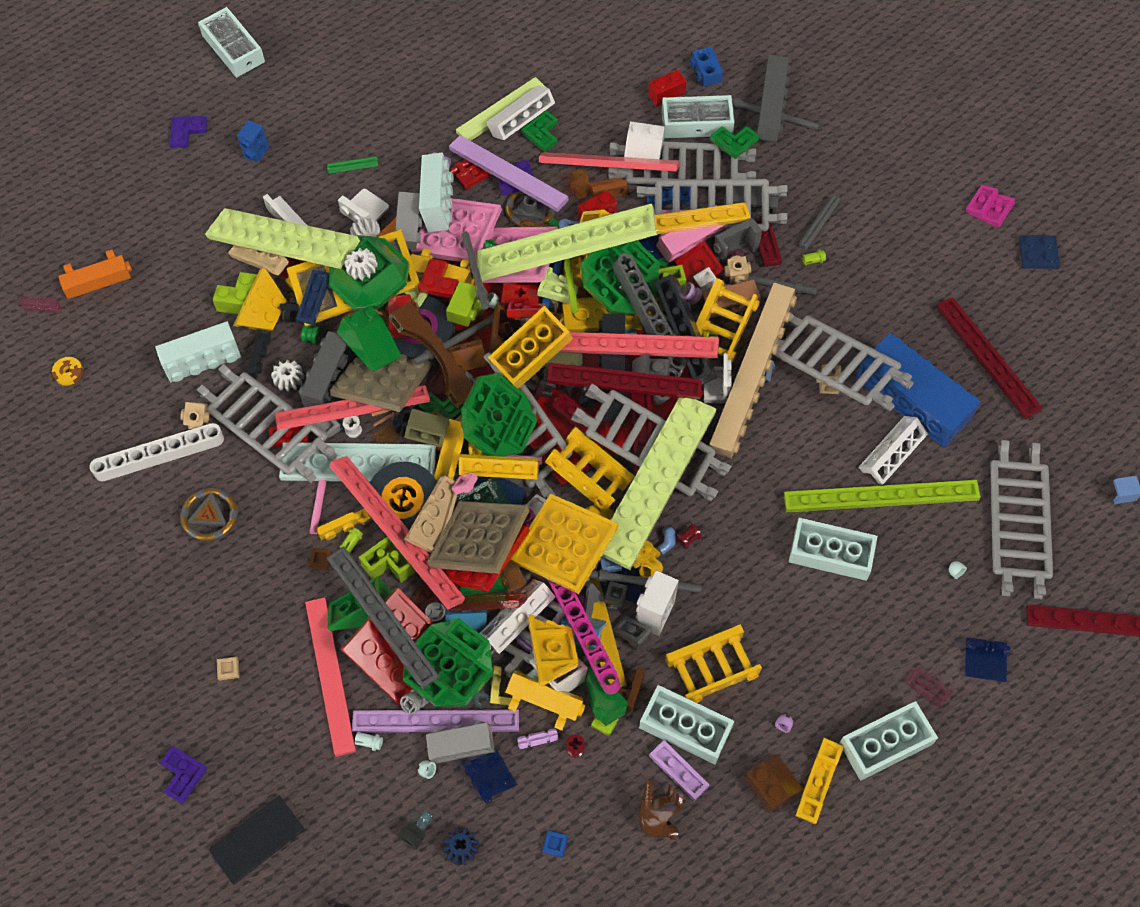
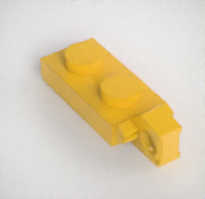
[317,509,372,541]

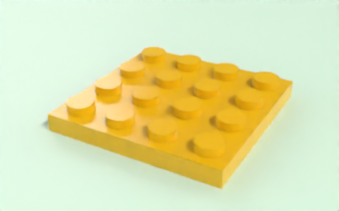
[510,493,619,594]

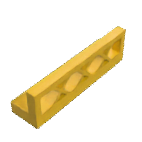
[434,419,464,482]
[459,454,539,480]

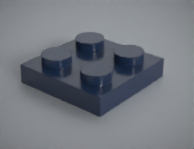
[1019,235,1060,269]

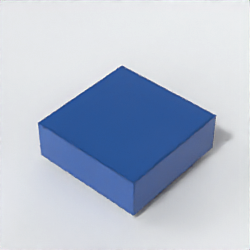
[542,830,568,858]

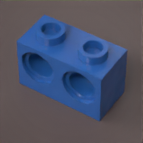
[690,47,723,87]
[237,120,269,162]

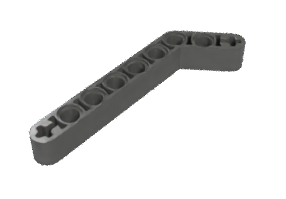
[613,253,686,405]

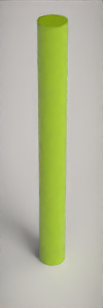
[563,258,578,313]

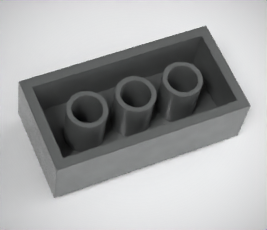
[299,331,354,407]

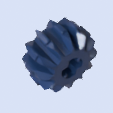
[443,828,479,865]

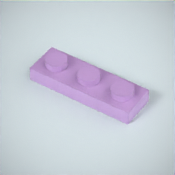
[649,740,709,801]

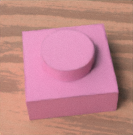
[451,472,478,494]

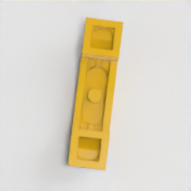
[795,738,844,824]

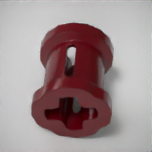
[676,524,702,549]
[566,734,585,758]

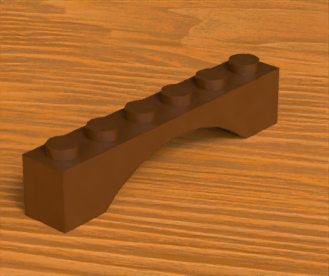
[388,301,474,409]

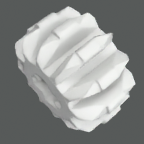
[350,218,381,237]
[344,247,377,281]
[271,360,304,392]

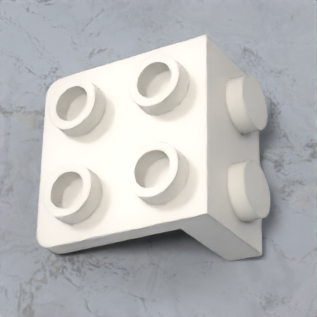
[338,189,389,223]
[704,353,731,403]

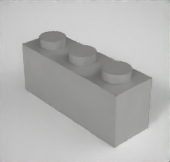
[395,192,422,250]
[426,721,495,763]

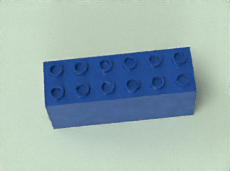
[856,333,981,448]

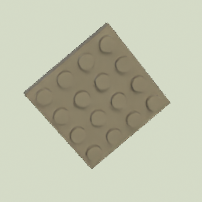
[330,354,432,412]
[427,501,529,574]

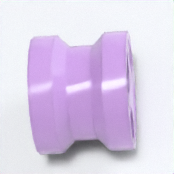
[682,282,702,305]

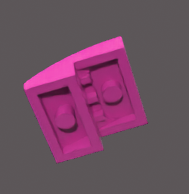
[966,185,1015,228]

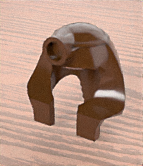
[638,780,684,840]

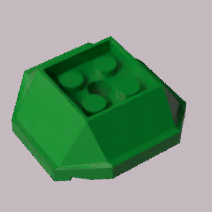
[329,235,410,312]
[580,240,660,316]
[460,373,537,457]
[403,618,494,707]

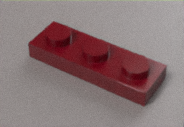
[754,218,782,267]
[551,393,606,442]

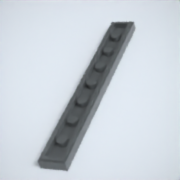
[327,546,439,690]

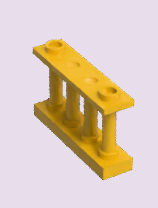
[696,278,760,363]
[545,427,635,512]
[665,624,762,703]

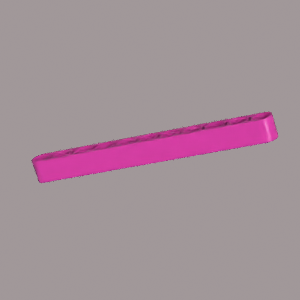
[523,507,620,694]

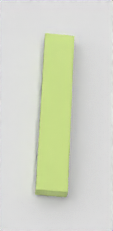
[456,77,545,141]

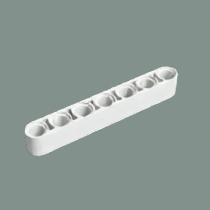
[90,423,224,481]

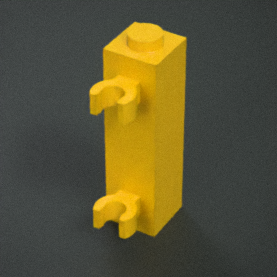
[411,248,474,285]
[505,670,585,730]

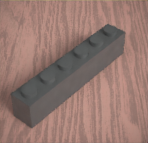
[757,54,791,142]

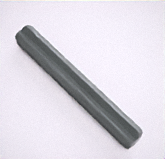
[799,195,840,250]

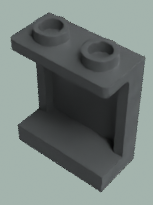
[713,218,762,268]

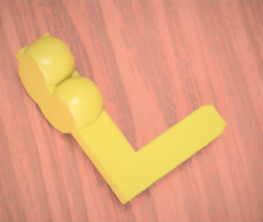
[490,666,512,706]

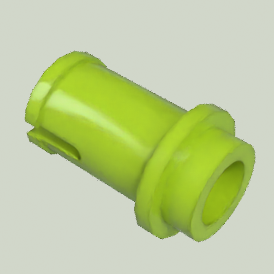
[802,249,826,266]
[340,528,363,554]

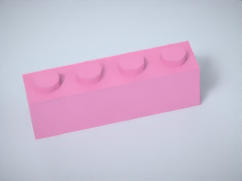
[656,205,728,263]

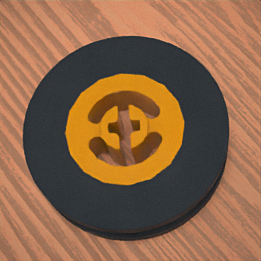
[369,462,437,530]

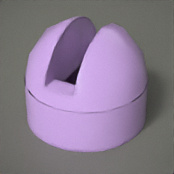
[775,714,793,733]

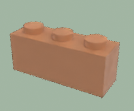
[701,280,761,319]

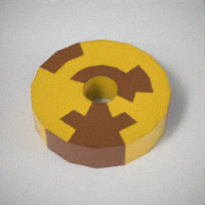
[52,357,83,385]

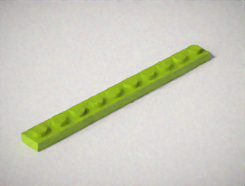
[783,480,981,513]

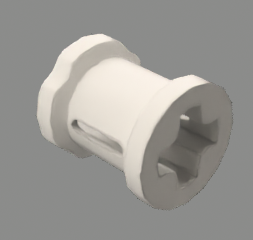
[343,416,362,438]

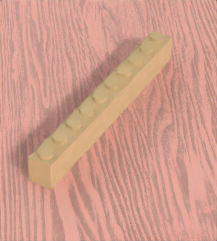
[709,283,797,459]

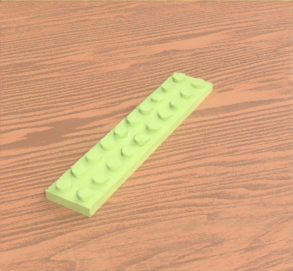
[477,204,657,281]
[205,208,360,269]
[602,398,716,570]

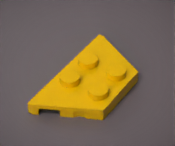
[233,267,286,331]
[528,614,579,686]

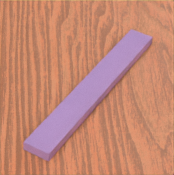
[449,135,569,212]
[352,710,519,732]

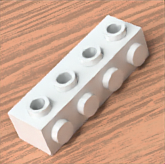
[486,85,555,140]

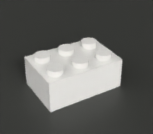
[635,571,679,636]

